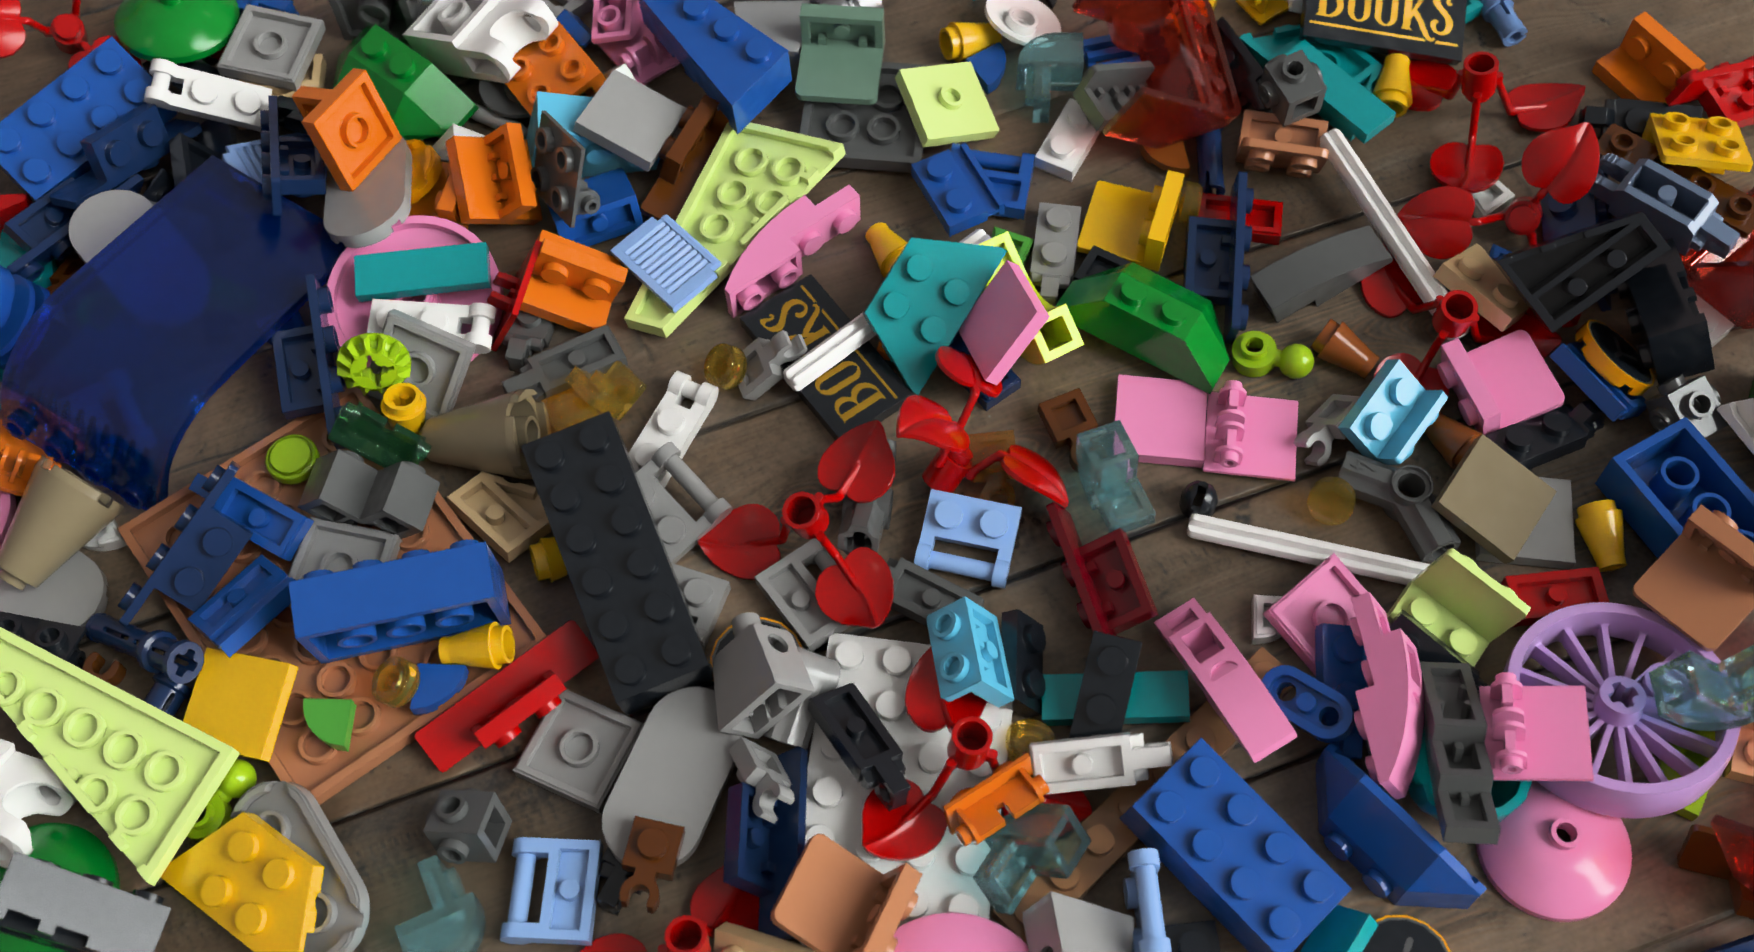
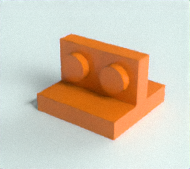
[1591,11,1708,104]
[291,68,402,192]
[445,122,543,225]
[520,229,628,334]

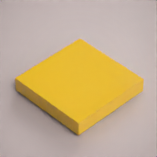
[183,647,298,762]

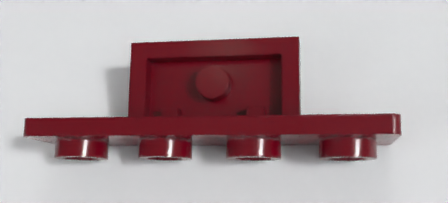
[1046,501,1158,635]

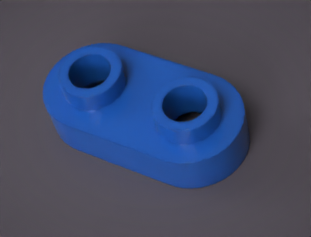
[1262,665,1355,743]

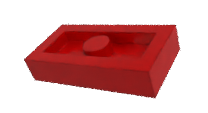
[1500,566,1610,627]

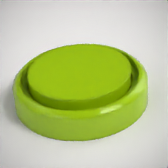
[265,434,320,485]

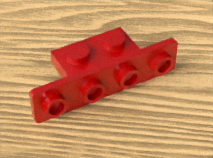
[1665,55,1754,128]
[414,620,599,772]

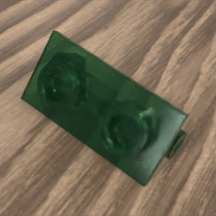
[328,401,432,468]

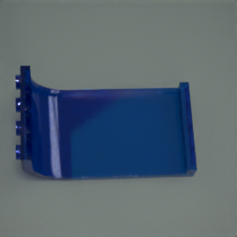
[0,155,347,511]

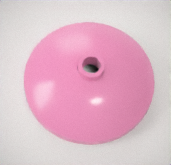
[1476,781,1632,922]

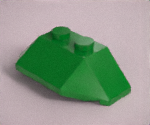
[333,24,479,140]
[1056,262,1229,394]

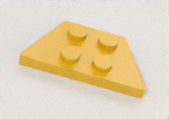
[161,812,324,952]

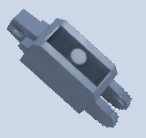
[1588,152,1740,259]

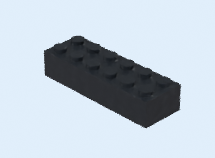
[521,411,714,715]

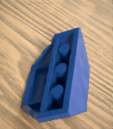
[1315,742,1487,909]

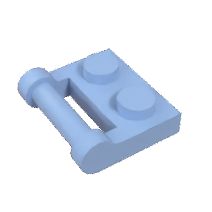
[914,489,1022,589]
[500,837,604,946]
[1123,848,1172,952]

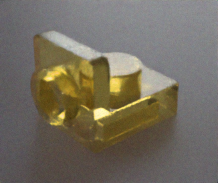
[565,361,646,421]
[541,384,599,433]

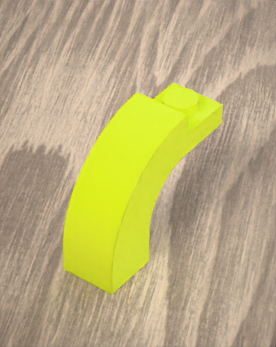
[978,231,1085,365]

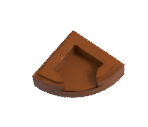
[1139,135,1190,177]

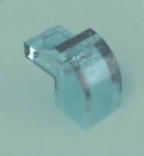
[1016,32,1084,123]
[1076,420,1156,533]
[1649,645,1754,731]
[973,803,1092,915]
[394,855,486,952]

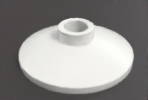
[985,0,1061,48]

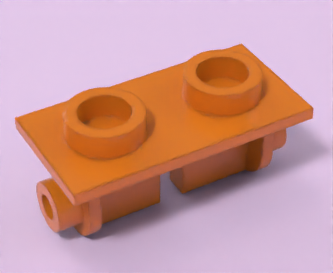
[943,753,1050,846]

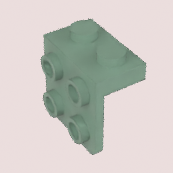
[795,3,885,105]

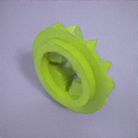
[336,333,411,396]

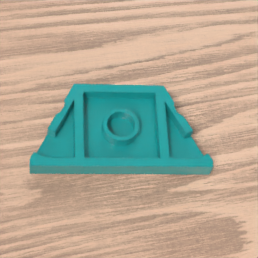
[1240,25,1383,141]
[863,237,1007,395]

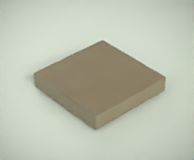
[1431,434,1557,565]

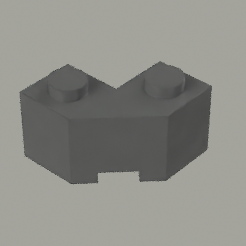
[297,449,441,539]

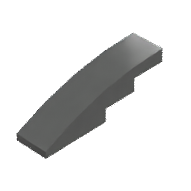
[1419,661,1501,845]

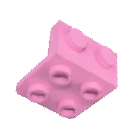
[1437,330,1565,435]

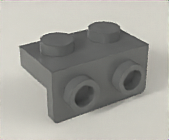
[1072,61,1165,132]

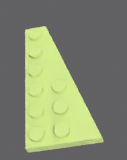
[624,121,846,338]
[0,627,240,886]

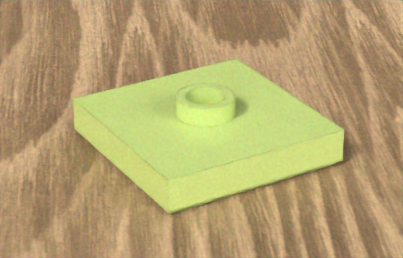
[895,61,1000,148]

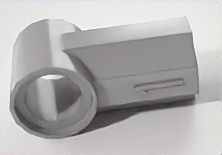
[764,646,840,750]

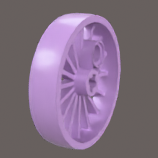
[1503,602,1741,818]

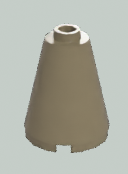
[418,389,551,480]
[0,456,125,590]

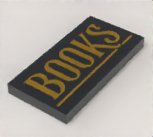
[1299,0,1467,66]
[740,274,913,441]

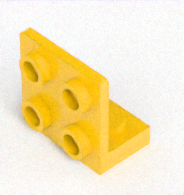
[1642,112,1753,174]
[1076,170,1185,272]

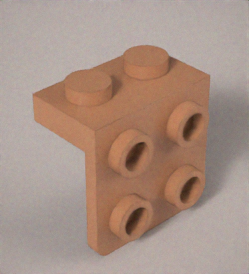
[1235,109,1330,178]
[1633,504,1754,652]
[771,834,923,952]

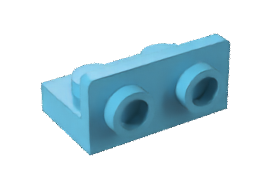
[1338,359,1448,465]
[926,596,1015,708]

